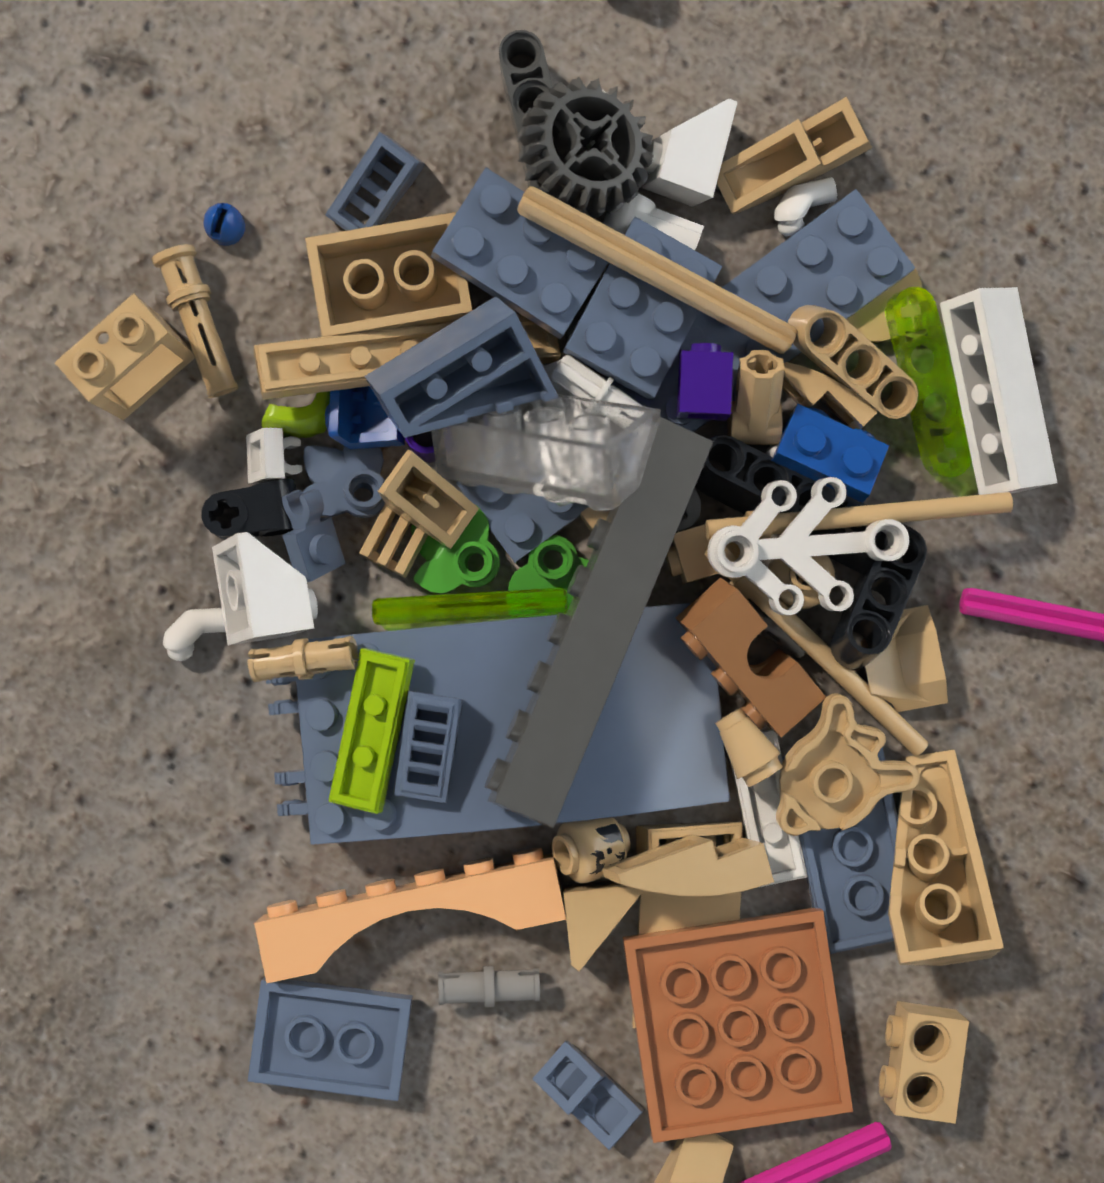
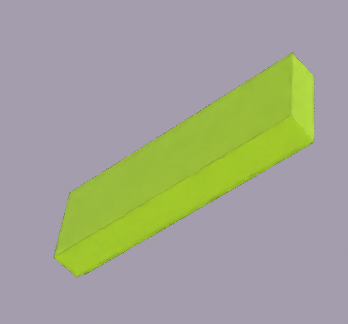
[328,648,415,814]

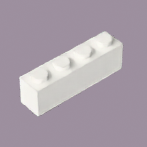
[940,287,1057,495]

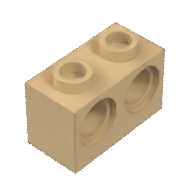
[879,1001,969,1124]

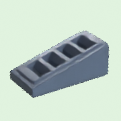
[325,132,425,231]
[394,691,463,803]

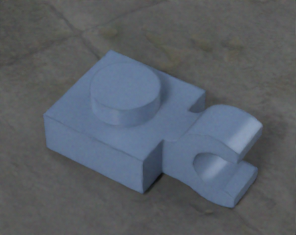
[282,489,346,582]

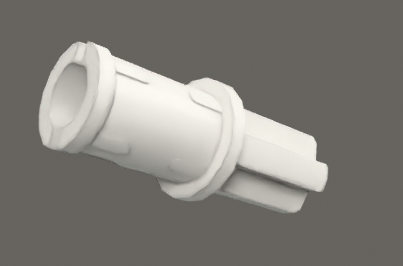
[552,355,649,436]

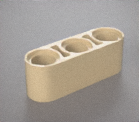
[788,305,918,419]

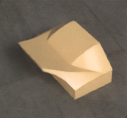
[860,605,948,712]

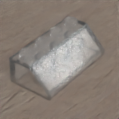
[431,394,661,511]

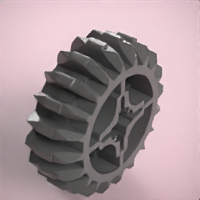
[517,77,654,218]

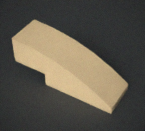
[717,97,872,215]
[603,835,774,896]

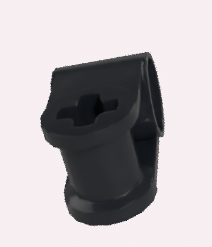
[201,479,297,540]

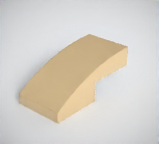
[782,362,878,429]

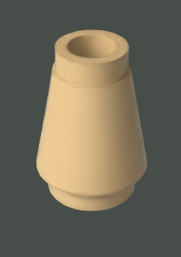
[715,708,783,787]

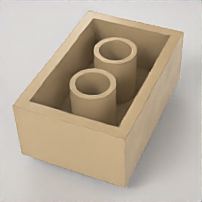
[305,212,473,337]

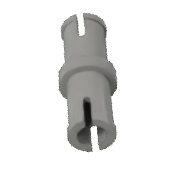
[438,966,540,1007]

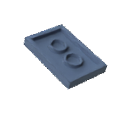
[431,167,608,339]
[562,217,722,400]
[247,976,413,1101]

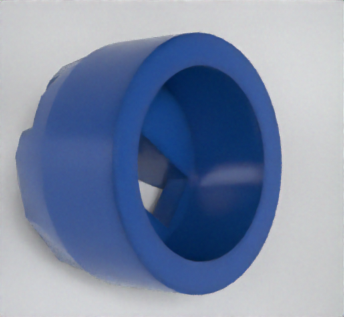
[203,203,245,246]

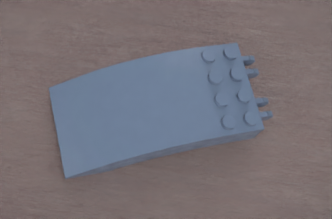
[266,603,730,845]

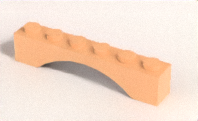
[254,848,566,984]

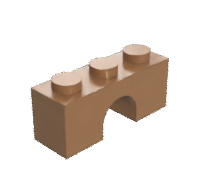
[675,577,826,738]

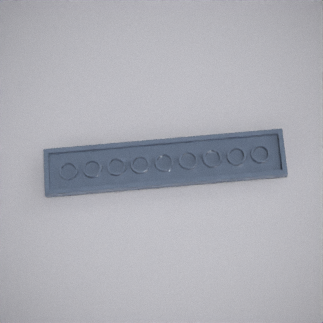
[456,189,915,564]

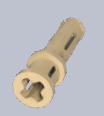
[152,244,238,398]

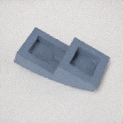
[533,1040,645,1150]

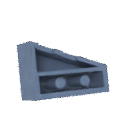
[364,296,559,438]

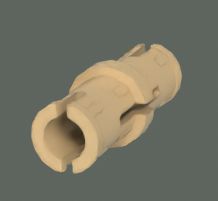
[248,636,359,682]

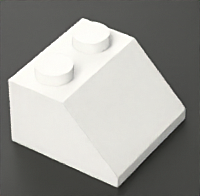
[212,532,318,646]

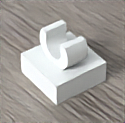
[246,428,302,484]

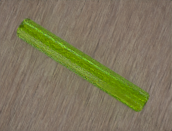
[372,588,568,625]

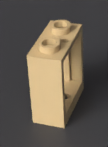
[54,293,195,420]

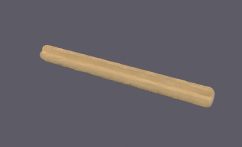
[517,186,797,354]

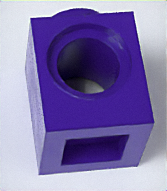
[676,343,734,421]

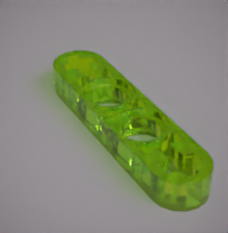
[885,287,972,478]

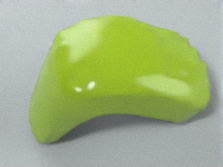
[261,391,330,438]

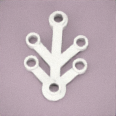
[707,477,909,615]

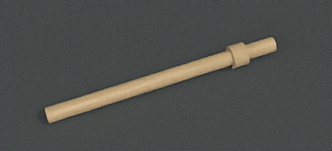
[705,492,1013,541]
[704,547,928,756]

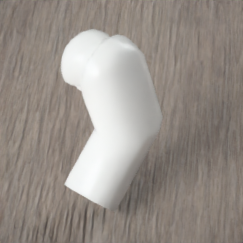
[774,177,837,236]
[163,608,226,661]

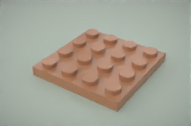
[622,908,853,1143]

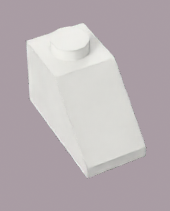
[641,99,737,207]

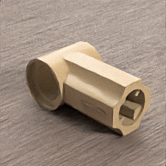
[727,350,785,445]

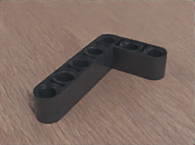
[695,435,927,669]

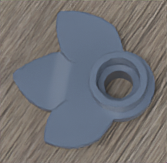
[302,446,385,518]

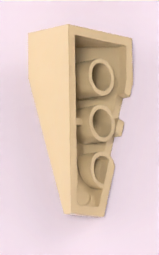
[888,750,1004,966]

